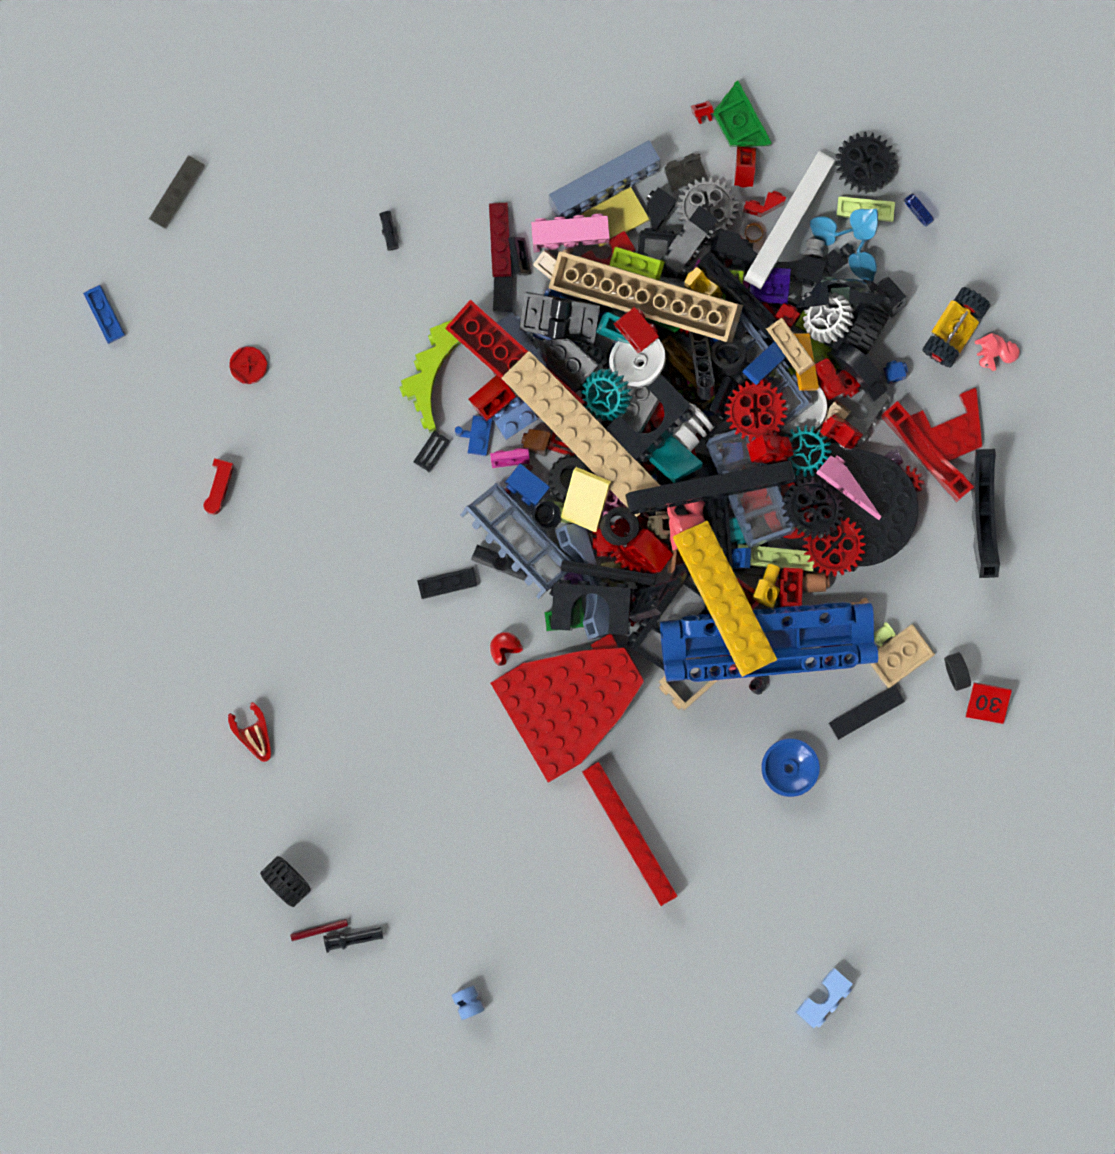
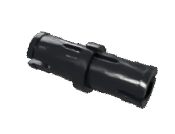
[379,211,399,251]

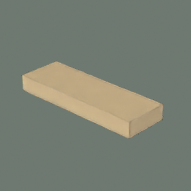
[766,318,815,375]

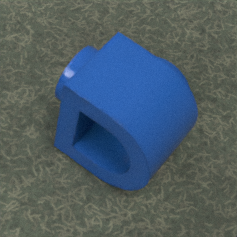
[883,360,908,384]

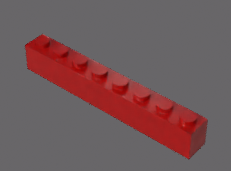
[582,762,678,906]

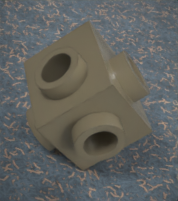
[647,511,670,539]

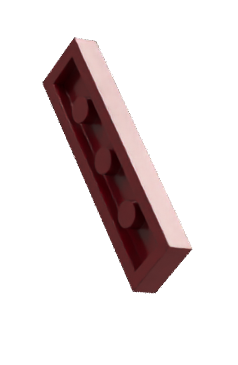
[489,202,511,277]

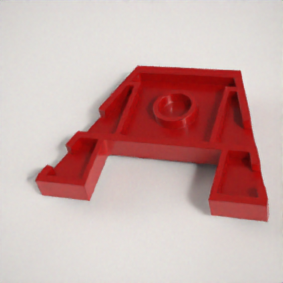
[910,388,982,462]

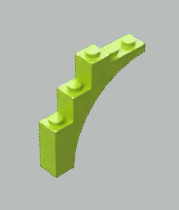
[399,320,461,433]

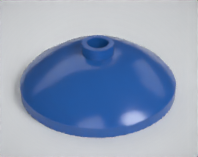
[761,739,820,797]

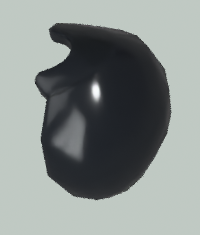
[532,500,562,530]

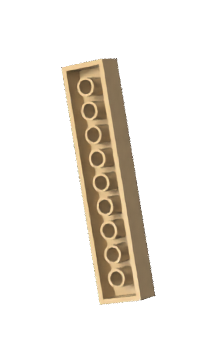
[549,251,743,343]
[502,351,660,517]

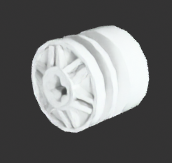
[672,404,714,452]

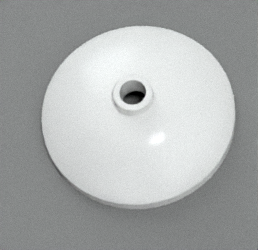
[609,338,666,387]
[778,386,828,435]

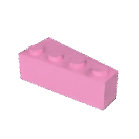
[531,214,609,253]

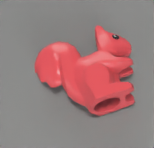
[974,332,1020,371]

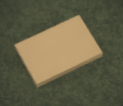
[870,624,935,689]

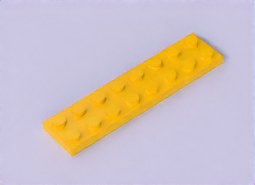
[672,521,777,677]

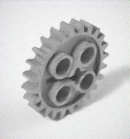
[677,177,738,238]

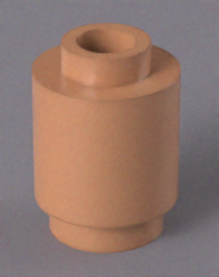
[802,572,830,593]

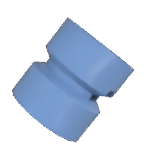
[451,985,485,1020]

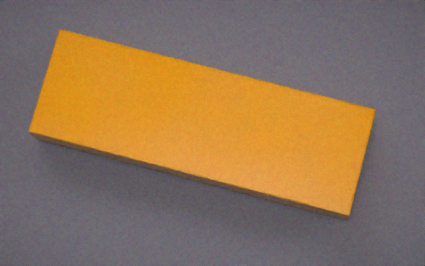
[794,334,819,391]

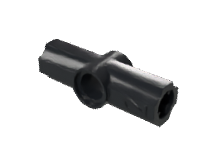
[471,544,527,581]

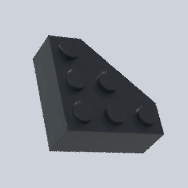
[660,205,718,278]

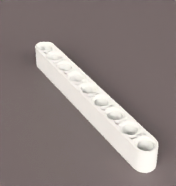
[744,151,835,289]

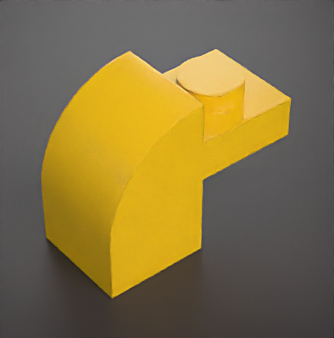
[684,267,723,298]

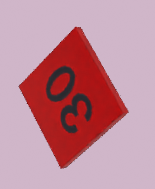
[965,682,1012,724]

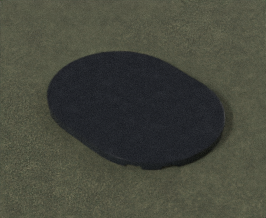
[765,442,918,567]

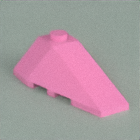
[817,455,882,520]

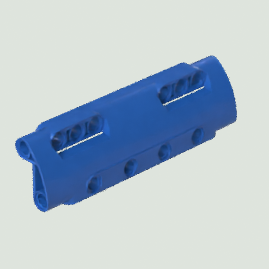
[660,602,878,682]

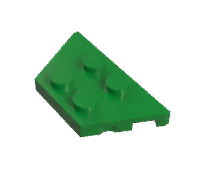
[713,80,772,147]

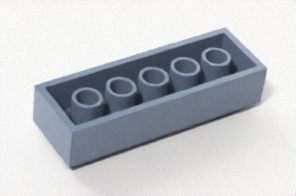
[549,140,660,219]

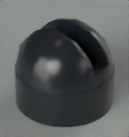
[749,678,766,695]

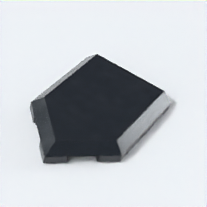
[544,339,599,393]

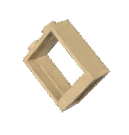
[658,657,718,711]

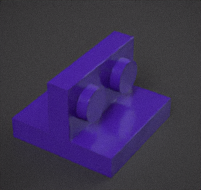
[750,268,791,304]

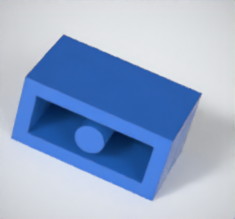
[504,464,550,506]

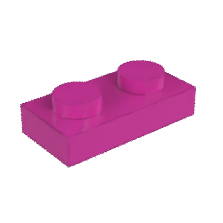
[490,448,530,468]

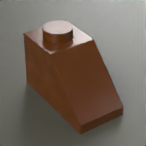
[521,429,551,457]

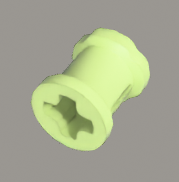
[874,622,896,647]

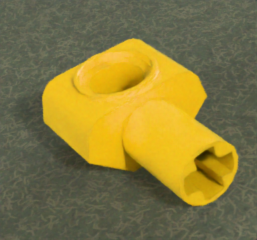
[752,564,780,607]

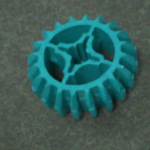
[581,369,633,421]
[784,425,832,477]

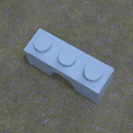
[795,968,853,1028]

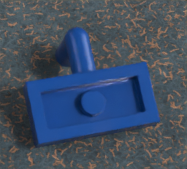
[455,415,492,456]

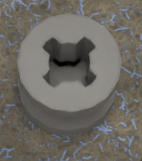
[804,239,825,258]

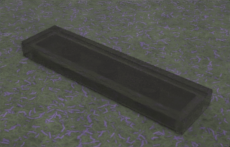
[149,155,205,229]

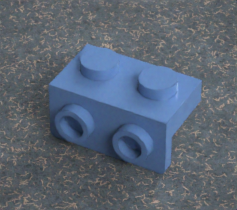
[491,397,538,440]

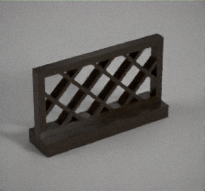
[658,335,719,412]

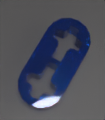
[904,193,934,227]

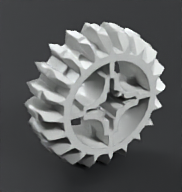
[803,292,854,344]

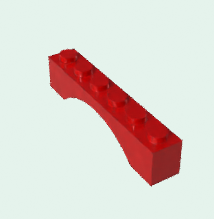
[881,401,974,503]

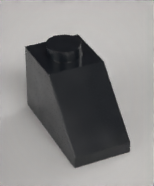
[646,187,677,232]

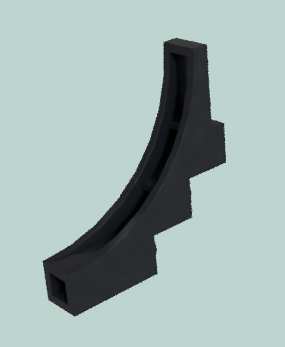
[971,449,1000,578]

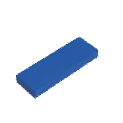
[83,285,125,344]
[743,341,786,385]

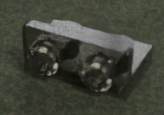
[664,153,707,192]

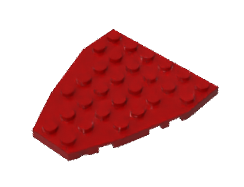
[490,648,645,783]

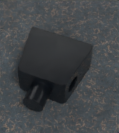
[874,277,907,318]

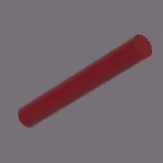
[290,919,348,942]

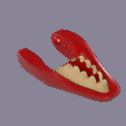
[228,702,271,762]

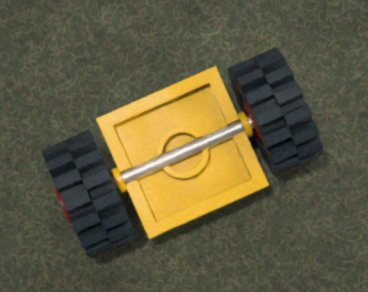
[922,287,991,368]

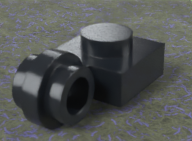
[821,243,855,276]

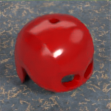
[490,632,523,666]

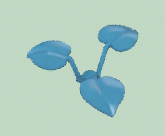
[810,209,878,281]

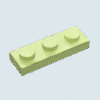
[836,197,895,222]

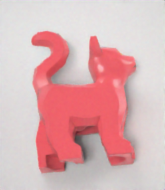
[667,501,705,550]

